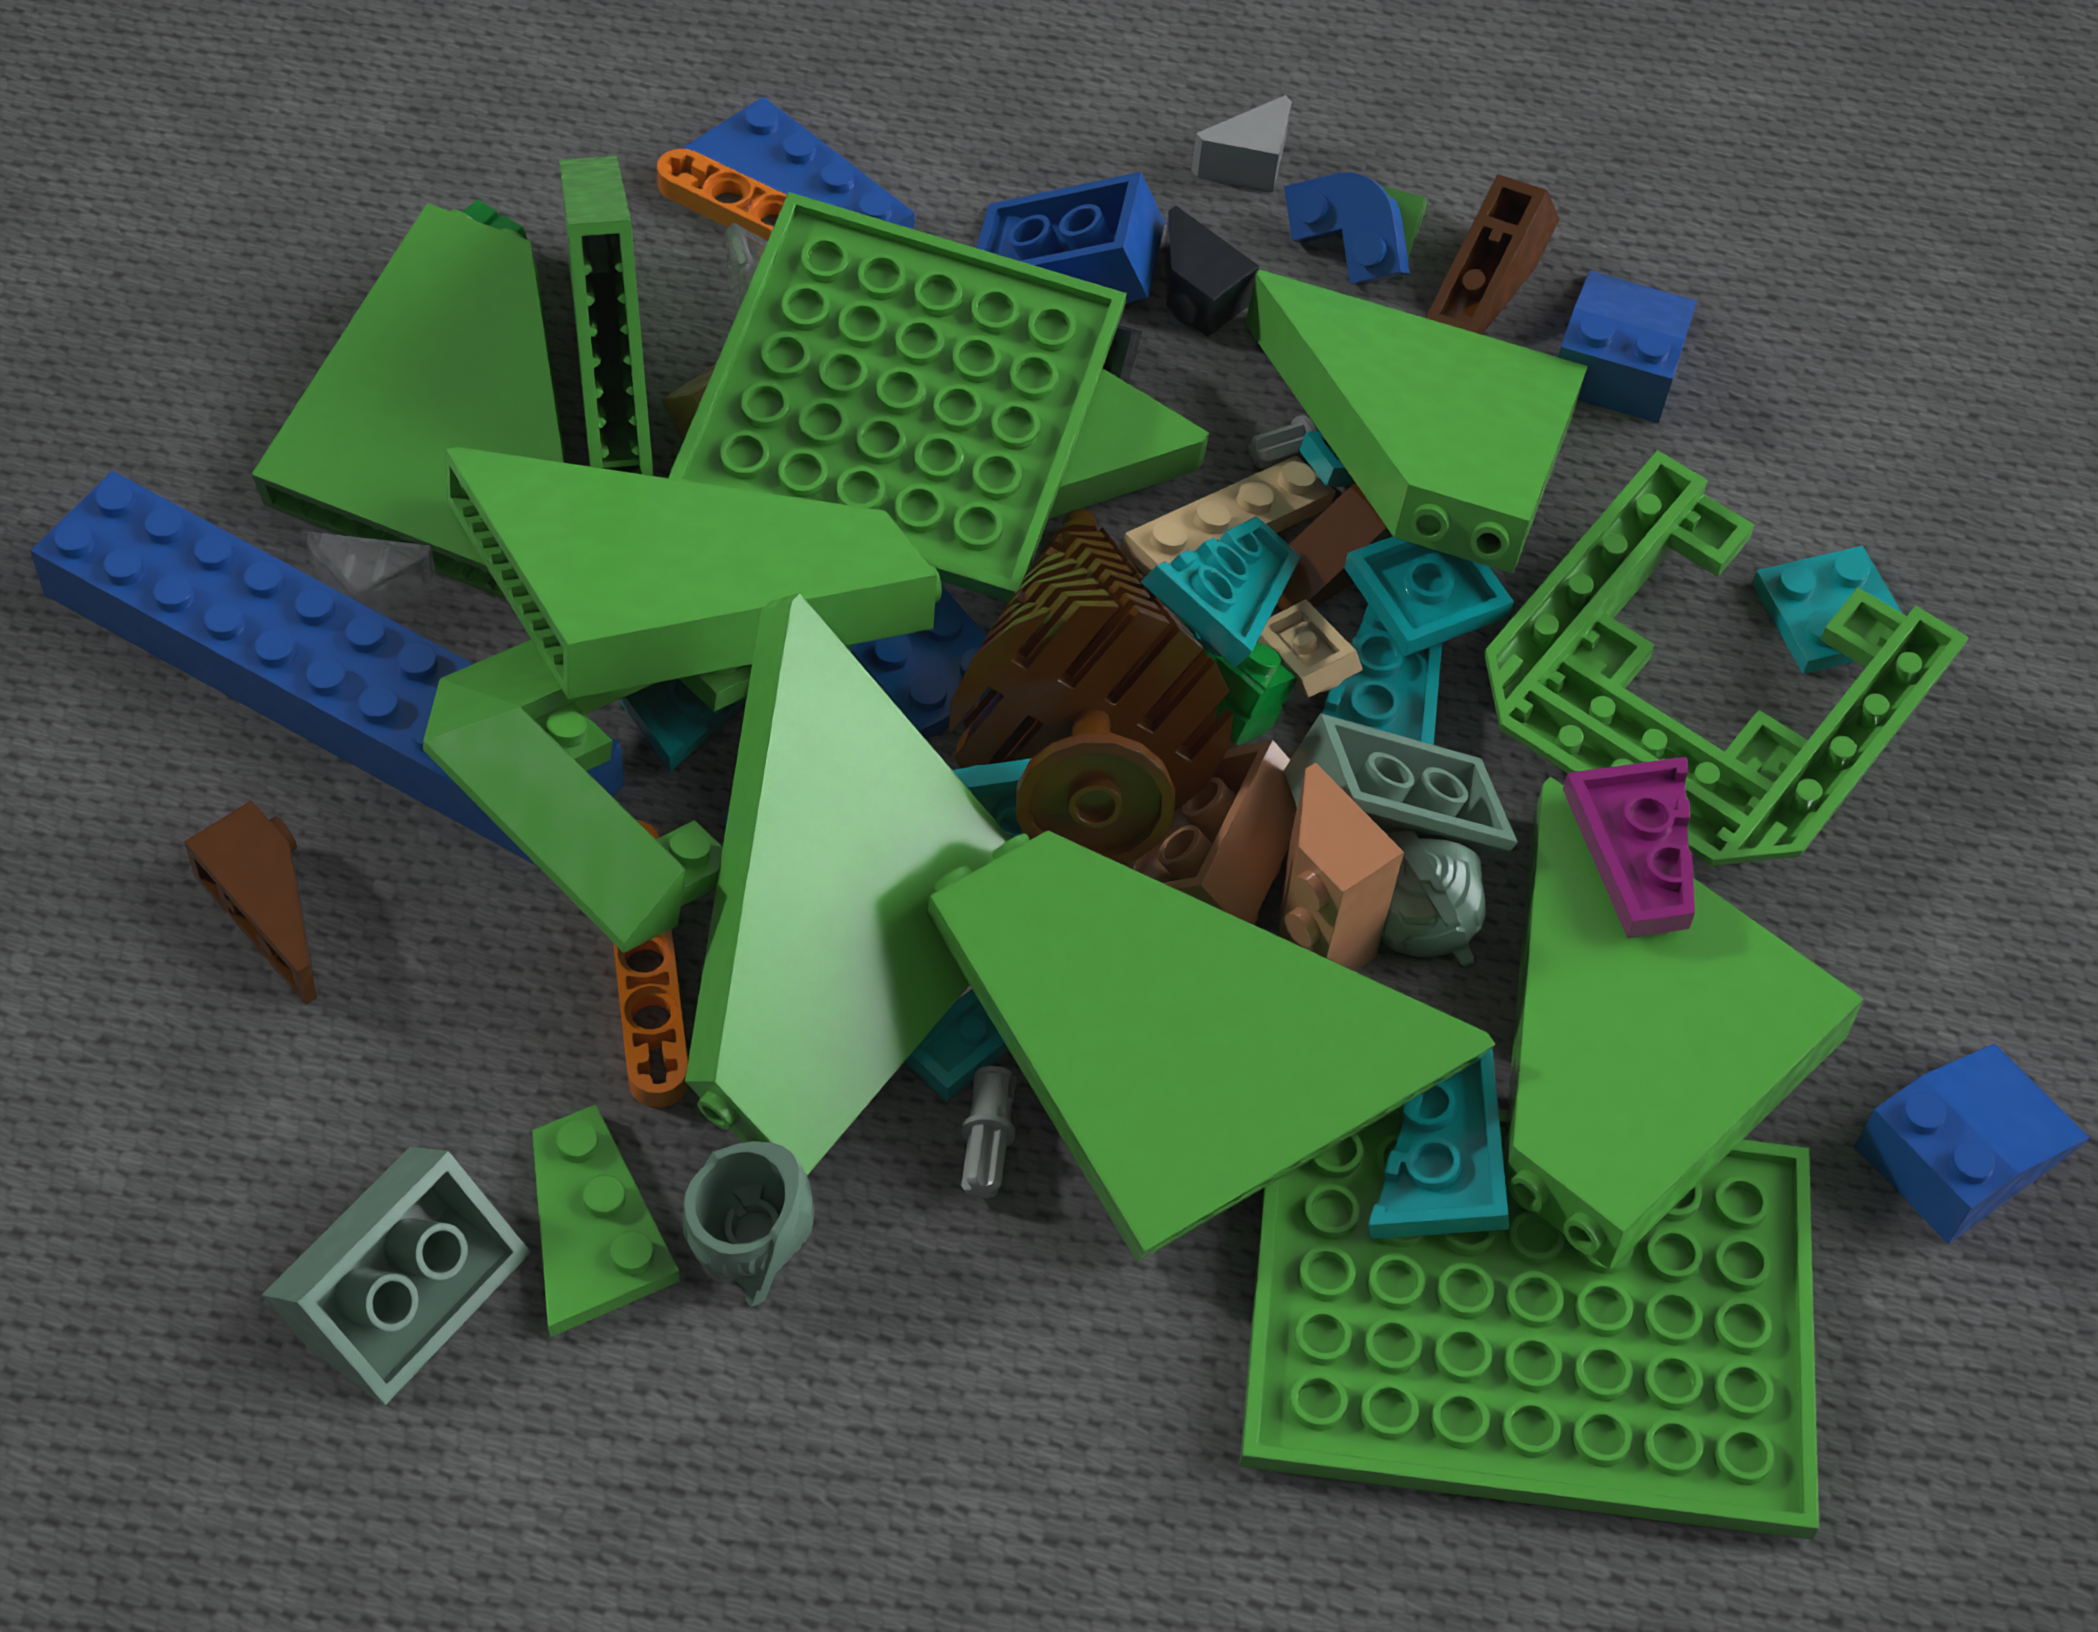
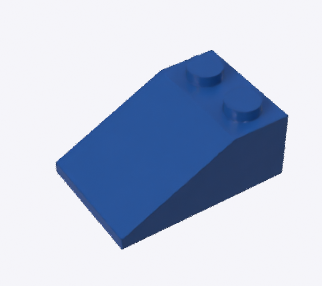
[977,172,1165,304]
[1558,270,1697,423]
[1854,1043,2090,1245]

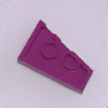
[1563,757,1695,938]

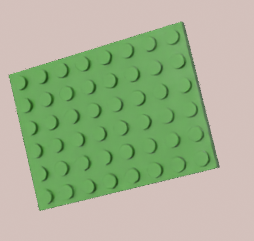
[1240,1105,1819,1540]

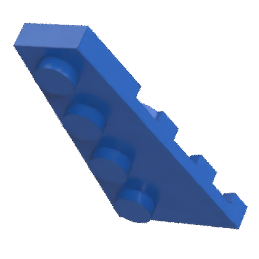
[682,96,915,228]

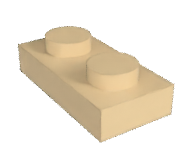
[1258,599,1363,698]

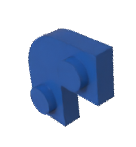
[1284,172,1410,285]

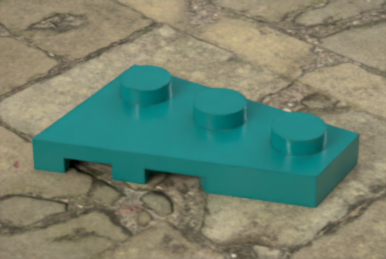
[1368,1049,1509,1239]

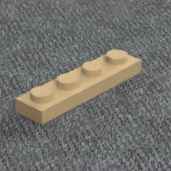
[1120,455,1336,576]

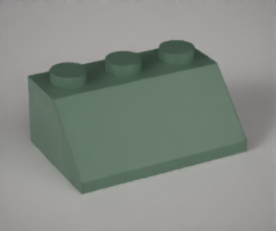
[1284,713,1517,854]
[262,1146,531,1405]

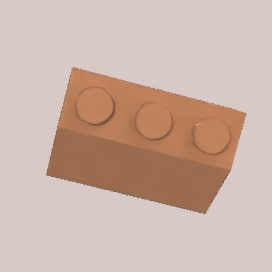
[1127,740,1297,925]
[1277,762,1404,971]

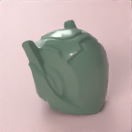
[1381,831,1486,967]
[682,1141,814,1307]

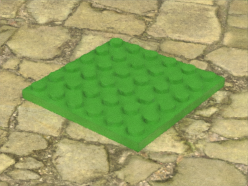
[668,192,1127,602]

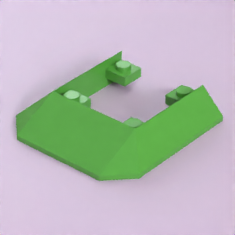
[1485,450,1969,866]
[423,640,752,953]

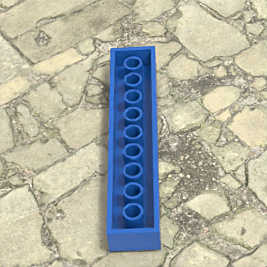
[30,471,624,866]

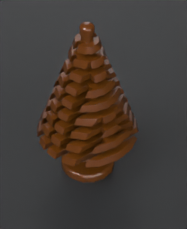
[948,509,1233,864]

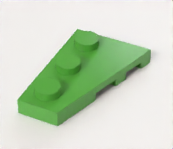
[532,1104,680,1337]

